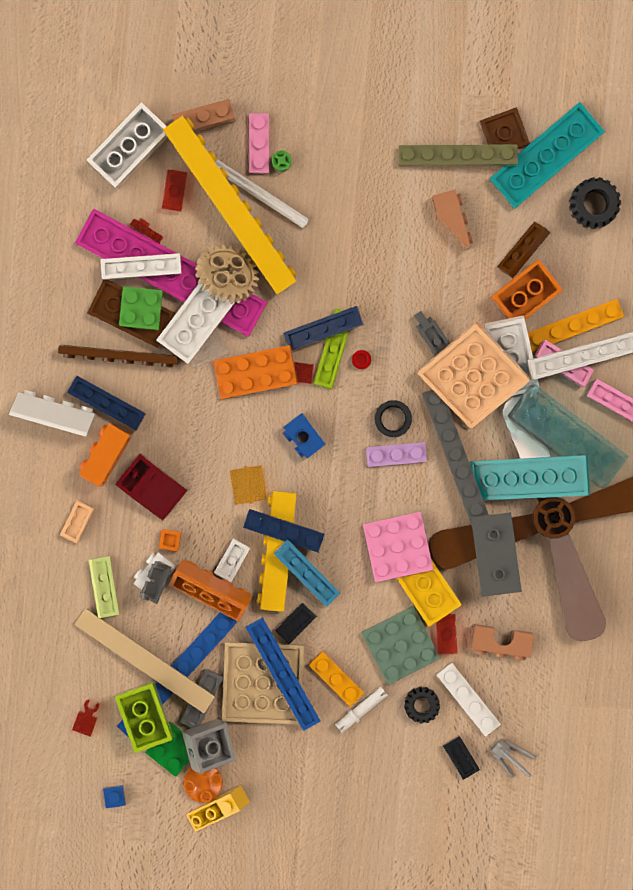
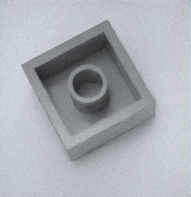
[182,719,236,774]

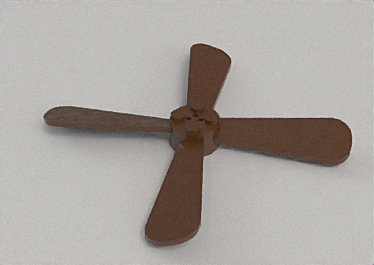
[430,395,633,641]

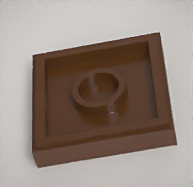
[479,107,530,149]

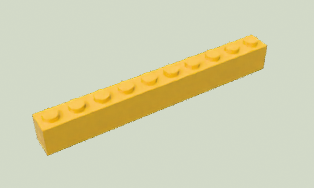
[163,115,297,295]

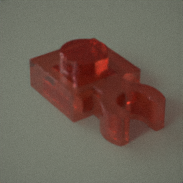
[130,218,164,244]
[72,699,100,737]

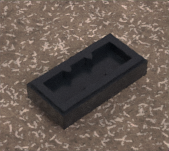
[275,602,317,644]
[443,735,480,780]

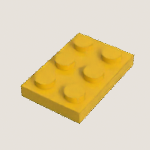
[397,561,462,627]

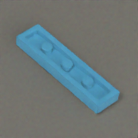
[273,540,340,607]

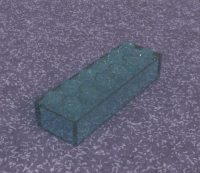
[507,385,629,488]

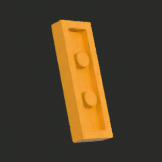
[309,651,364,707]

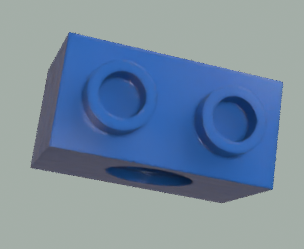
[283,413,326,458]

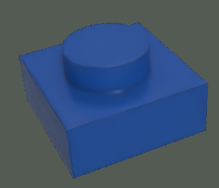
[103,785,126,808]

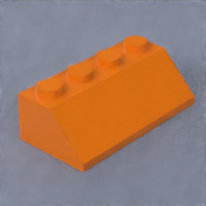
[169,559,252,622]

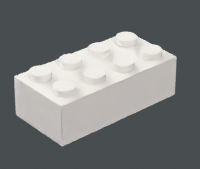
[87,102,168,190]

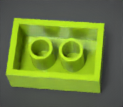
[115,681,174,753]

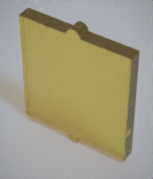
[230,465,267,505]

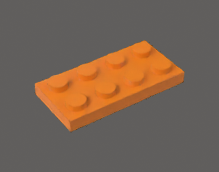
[213,345,298,399]

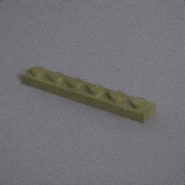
[398,144,518,167]

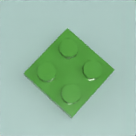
[119,286,163,330]

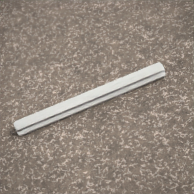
[215,159,309,228]

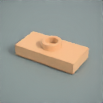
[60,500,95,544]

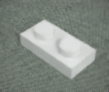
[214,538,250,582]

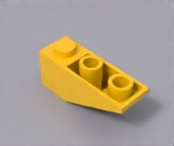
[186,785,250,832]

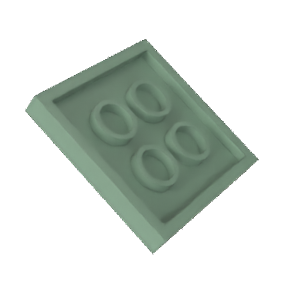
[361,605,441,685]

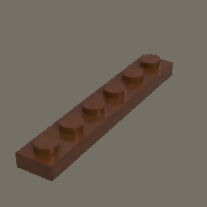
[58,345,179,368]

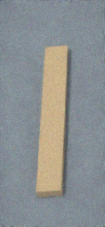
[74,608,216,713]

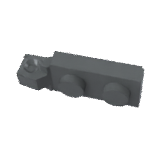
[414,311,450,356]

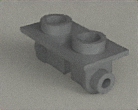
[140,561,172,604]

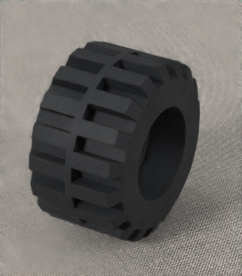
[569,177,621,229]

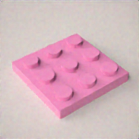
[363,512,434,583]

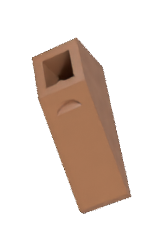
[432,190,473,250]

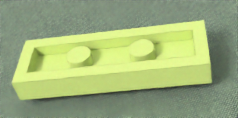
[89,556,119,618]

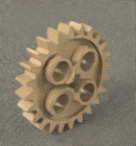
[195,244,259,304]

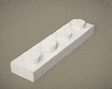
[100,253,182,280]
[436,662,501,737]

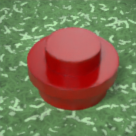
[352,350,372,370]

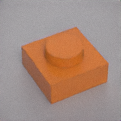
[159,529,182,552]

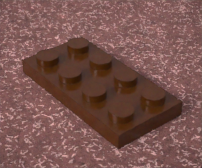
[87,279,176,348]

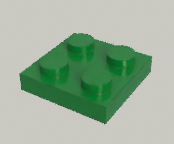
[145,721,189,777]

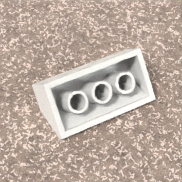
[9,390,97,437]

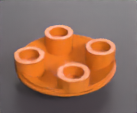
[183,767,223,803]

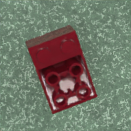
[115,453,188,521]

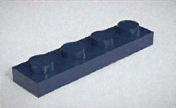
[284,306,364,351]
[67,375,146,431]
[243,509,325,553]

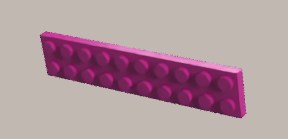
[75,208,268,337]

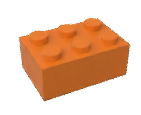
[490,259,563,320]
[78,423,133,487]

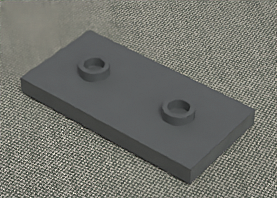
[471,512,522,597]

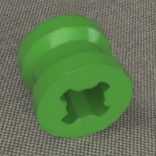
[272,150,291,172]

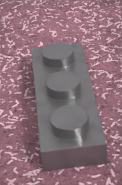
[180,668,224,728]

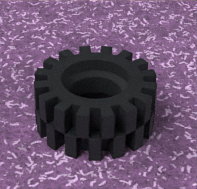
[404,686,440,724]

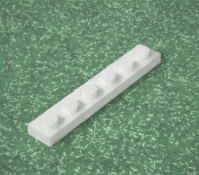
[527,331,633,380]

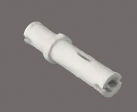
[335,686,388,734]

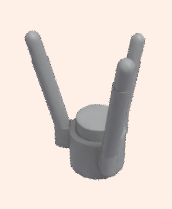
[491,739,536,778]

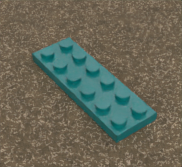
[489,102,605,209]
[470,455,590,500]

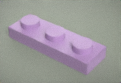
[366,442,427,467]

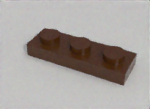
[497,221,550,278]

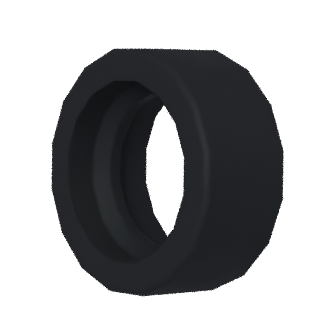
[374,400,412,437]

